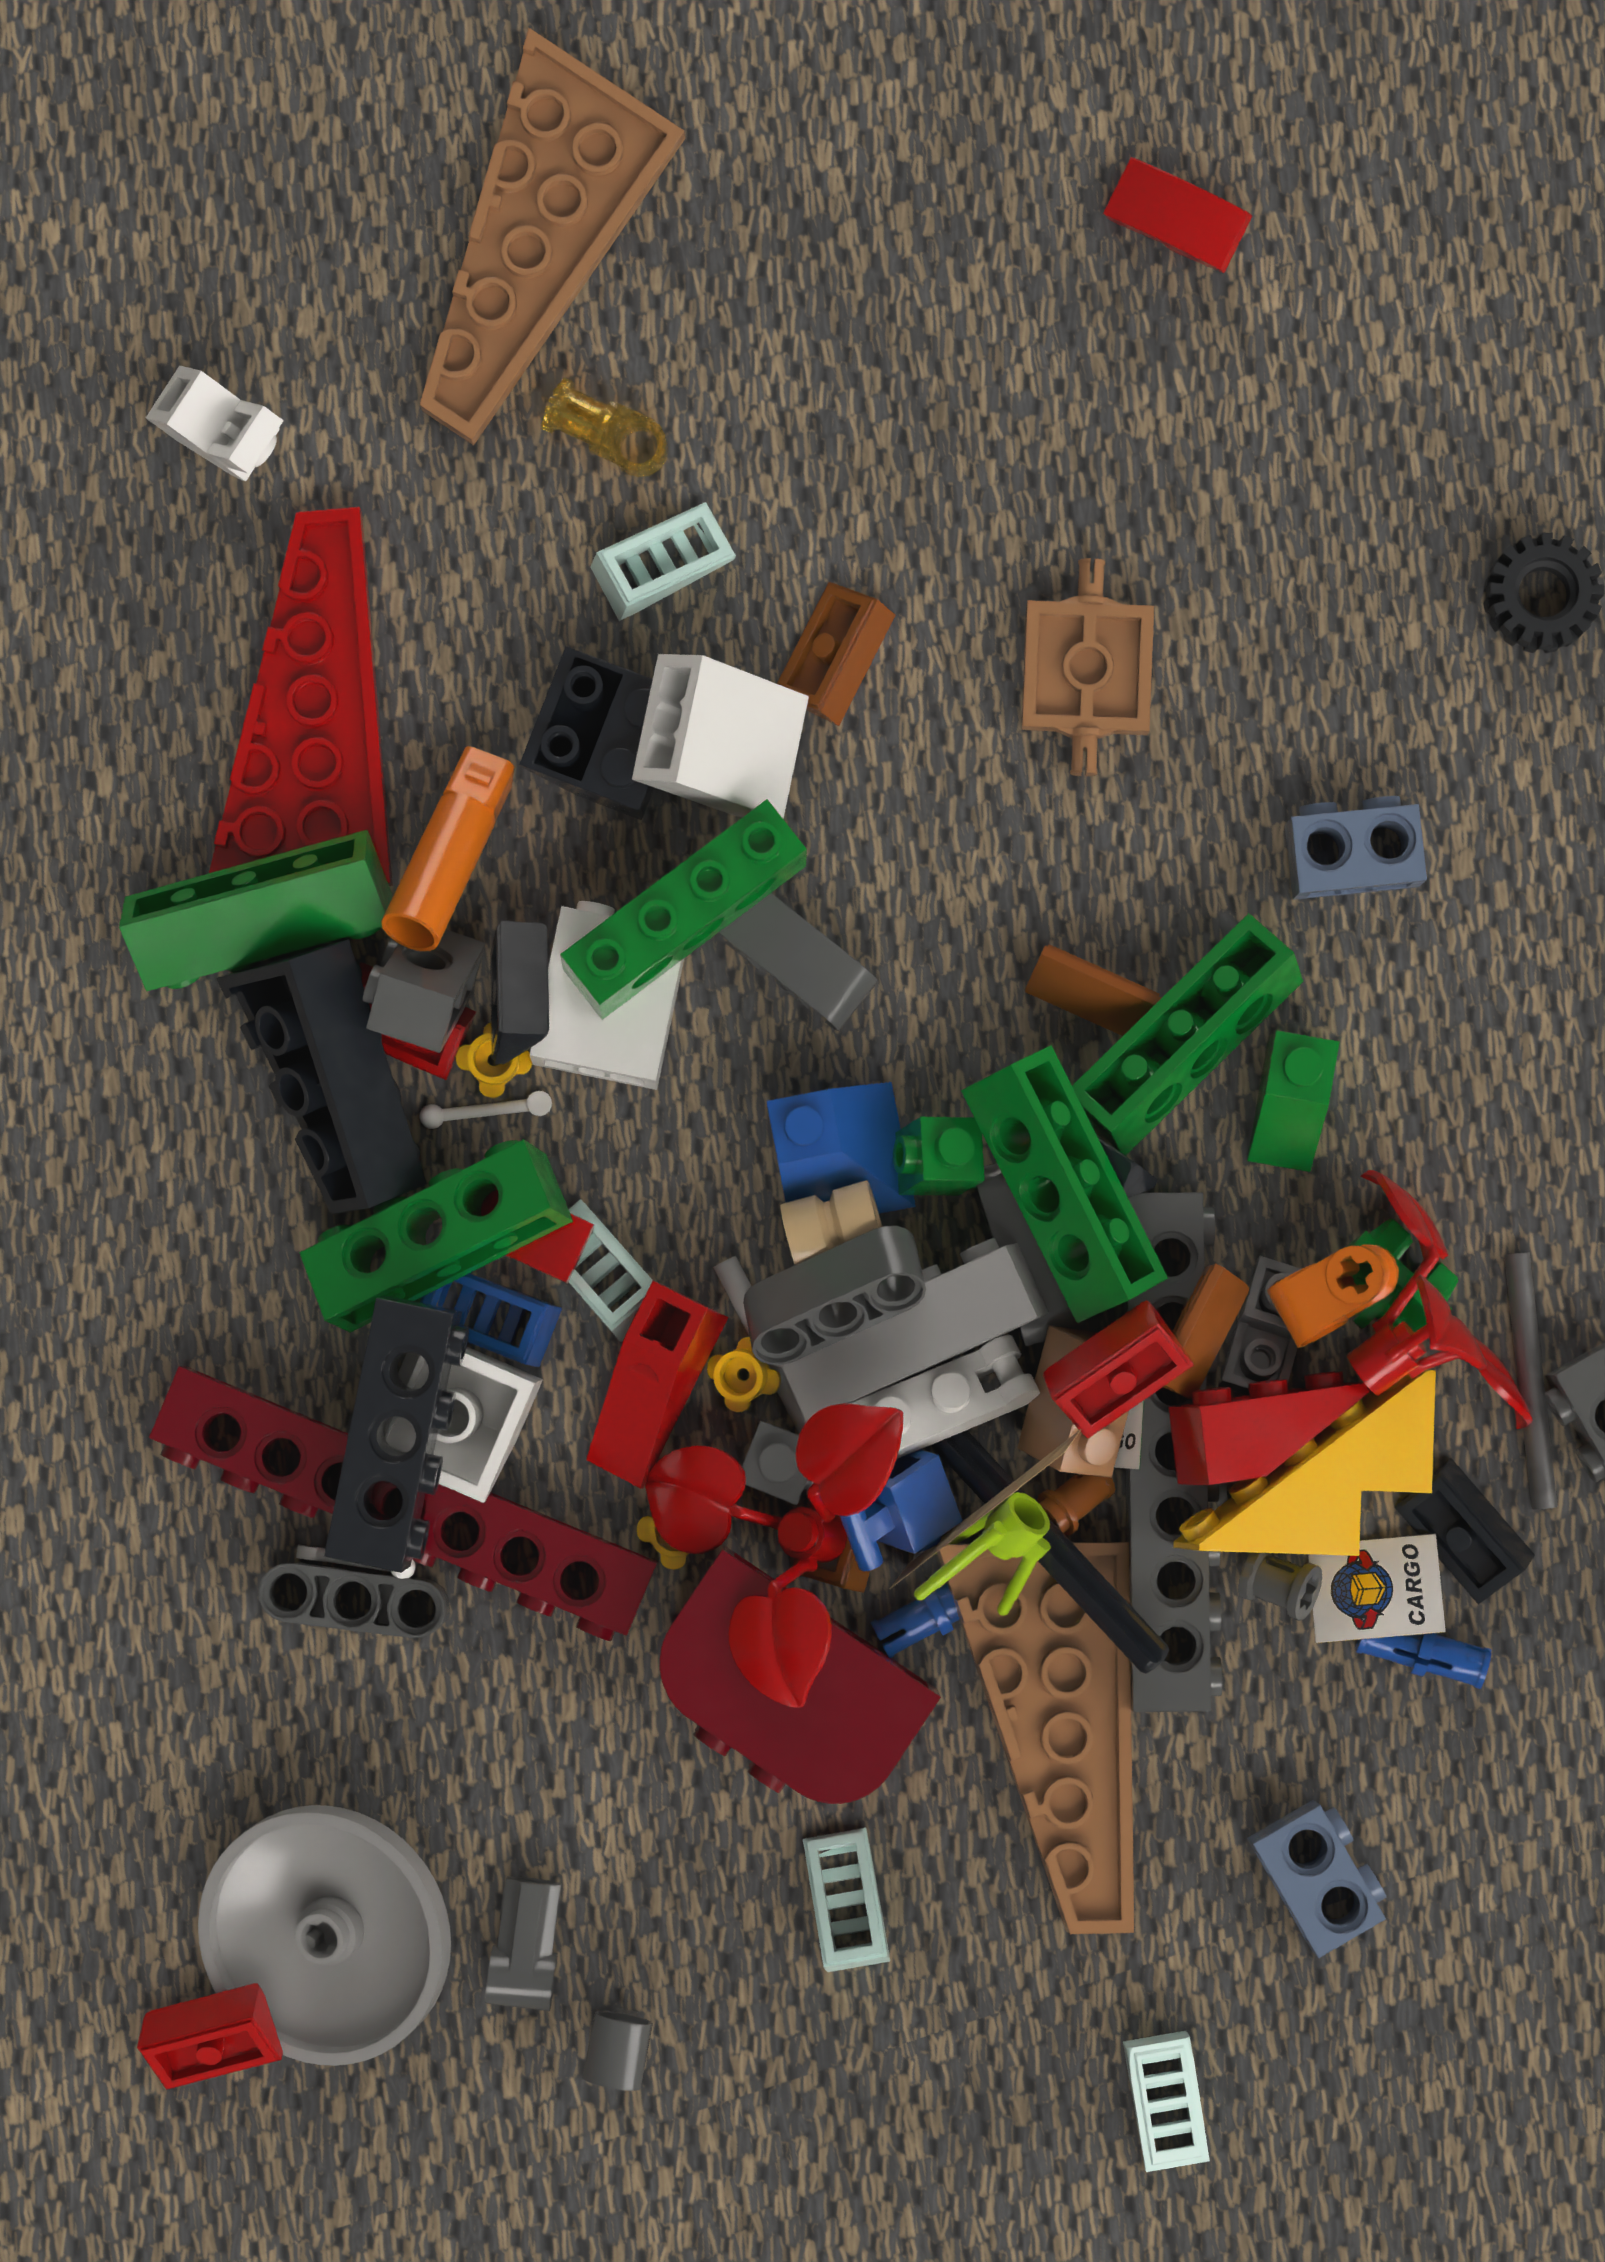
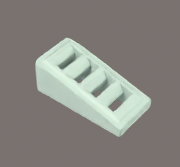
[590,502,736,621]
[569,1199,653,1342]
[803,1828,890,1972]
[1123,2031,1210,2172]

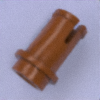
[1037,1474,1116,1536]

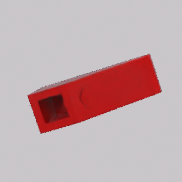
[586,1281,729,1489]
[1168,1371,1370,1485]

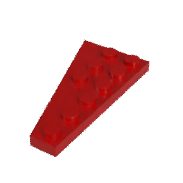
[209,507,393,886]

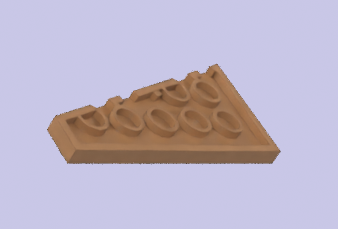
[420,28,685,445]
[937,1542,1134,1934]

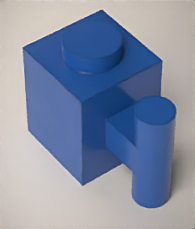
[840,1450,962,1571]

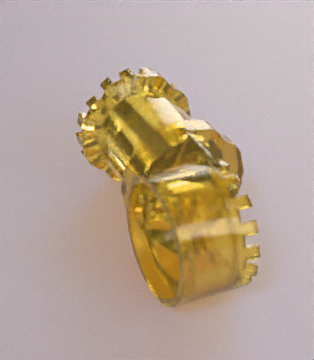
[541,378,669,477]

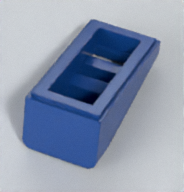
[420,1273,562,1367]

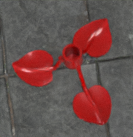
[1347,1170,1533,1429]
[645,1403,903,1708]

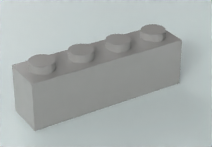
[781,1238,1049,1422]

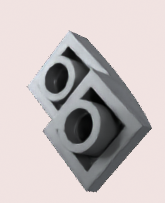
[1218,1256,1301,1395]

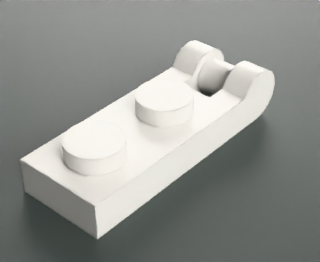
[849,1335,1040,1459]

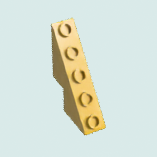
[1173,1370,1436,1556]

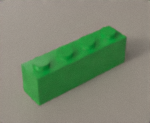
[119,830,392,992]

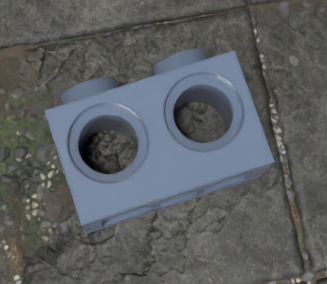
[1285,796,1427,900]
[1247,1800,1387,1958]

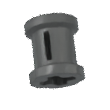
[1238,1552,1322,1621]

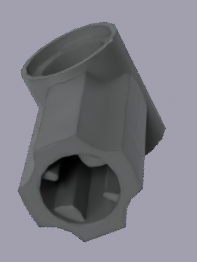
[485,1876,562,2011]
[582,2008,653,2091]

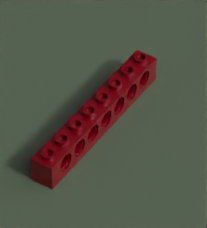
[149,1366,658,1641]

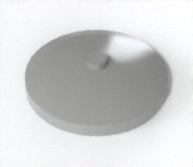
[198,1805,451,2066]

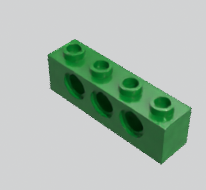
[560,799,807,1020]
[1072,913,1304,1156]
[961,1045,1168,1323]
[299,1139,573,1333]

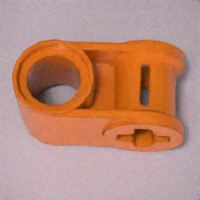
[1267,1244,1399,1348]

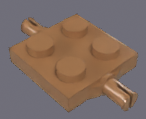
[1021,558,1154,776]

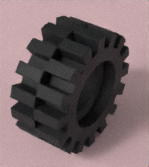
[1483,532,1604,653]

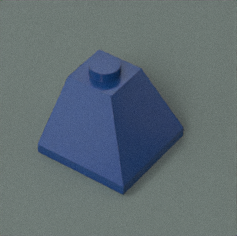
[766,1082,916,1214]

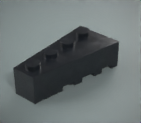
[216,939,427,1214]

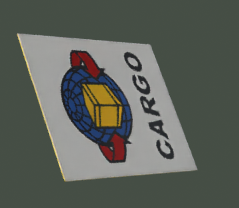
[1308,1534,1446,1643]

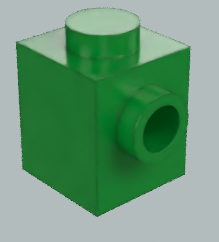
[893,1116,985,1196]

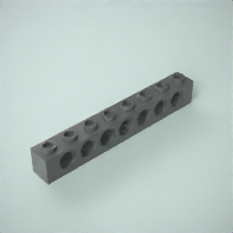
[1123,1192,1222,1712]

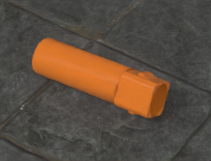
[381,746,515,951]

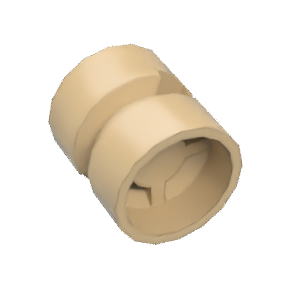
[780,1180,883,1265]

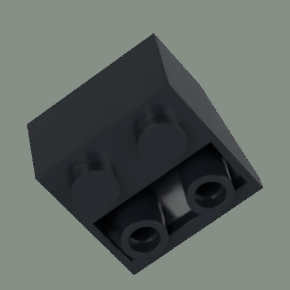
[519,646,654,820]

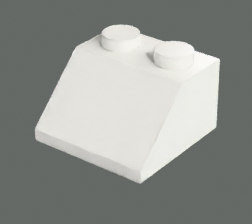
[384,1347,543,1503]

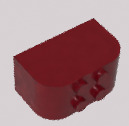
[660,1546,941,1804]

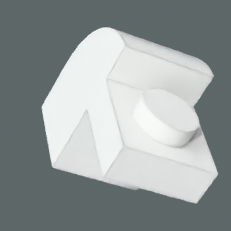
[146,366,283,481]

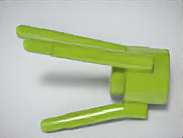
[914,1492,1051,1616]

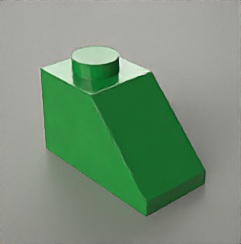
[1247,1030,1340,1172]

